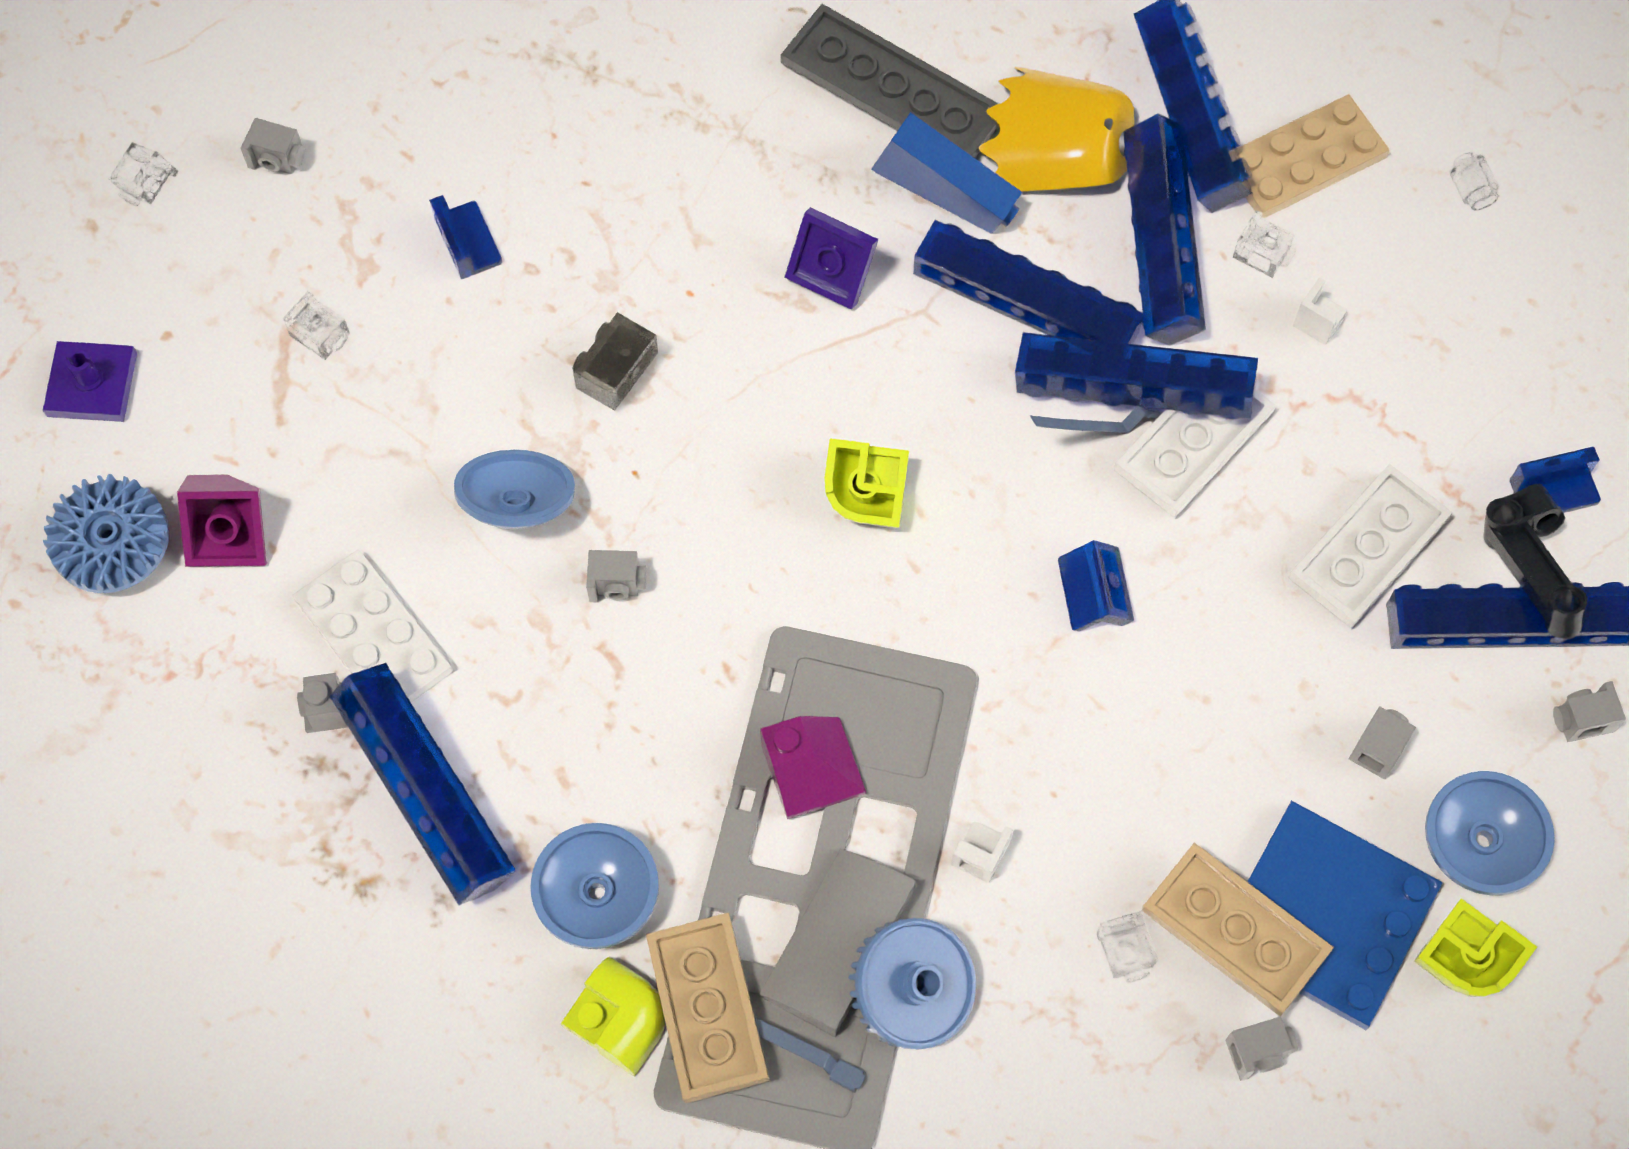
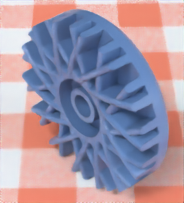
[43,474,169,593]
[849,918,976,1049]

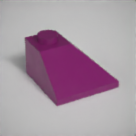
[177,474,267,567]
[760,716,866,820]

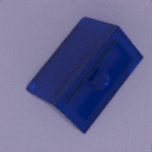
[429,195,502,280]
[1509,446,1601,513]
[1058,540,1134,632]

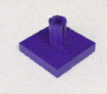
[784,207,879,310]
[43,341,137,422]

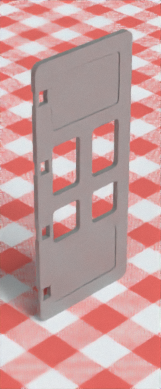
[653,626,977,1149]

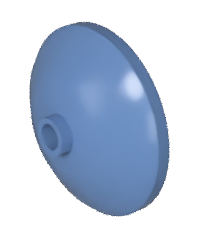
[454,449,575,529]
[1425,771,1554,895]
[530,823,659,949]

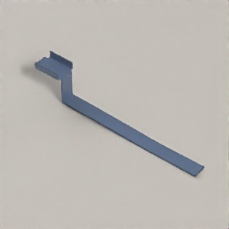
[1030,398,1161,433]
[755,1017,866,1093]

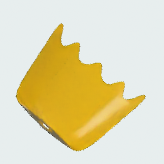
[979,67,1134,191]

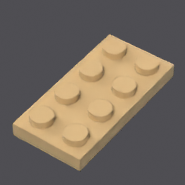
[1221,94,1390,220]
[1142,842,1334,1016]
[646,912,770,1103]

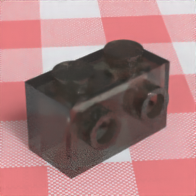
[572,312,658,411]

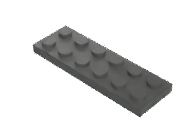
[780,3,999,158]

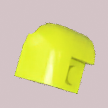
[824,438,909,528]
[1414,898,1537,997]
[561,957,665,1077]

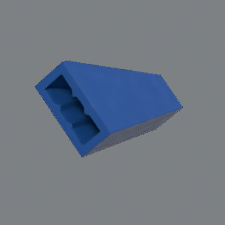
[871,112,1022,234]

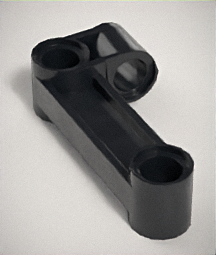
[1483,483,1587,639]

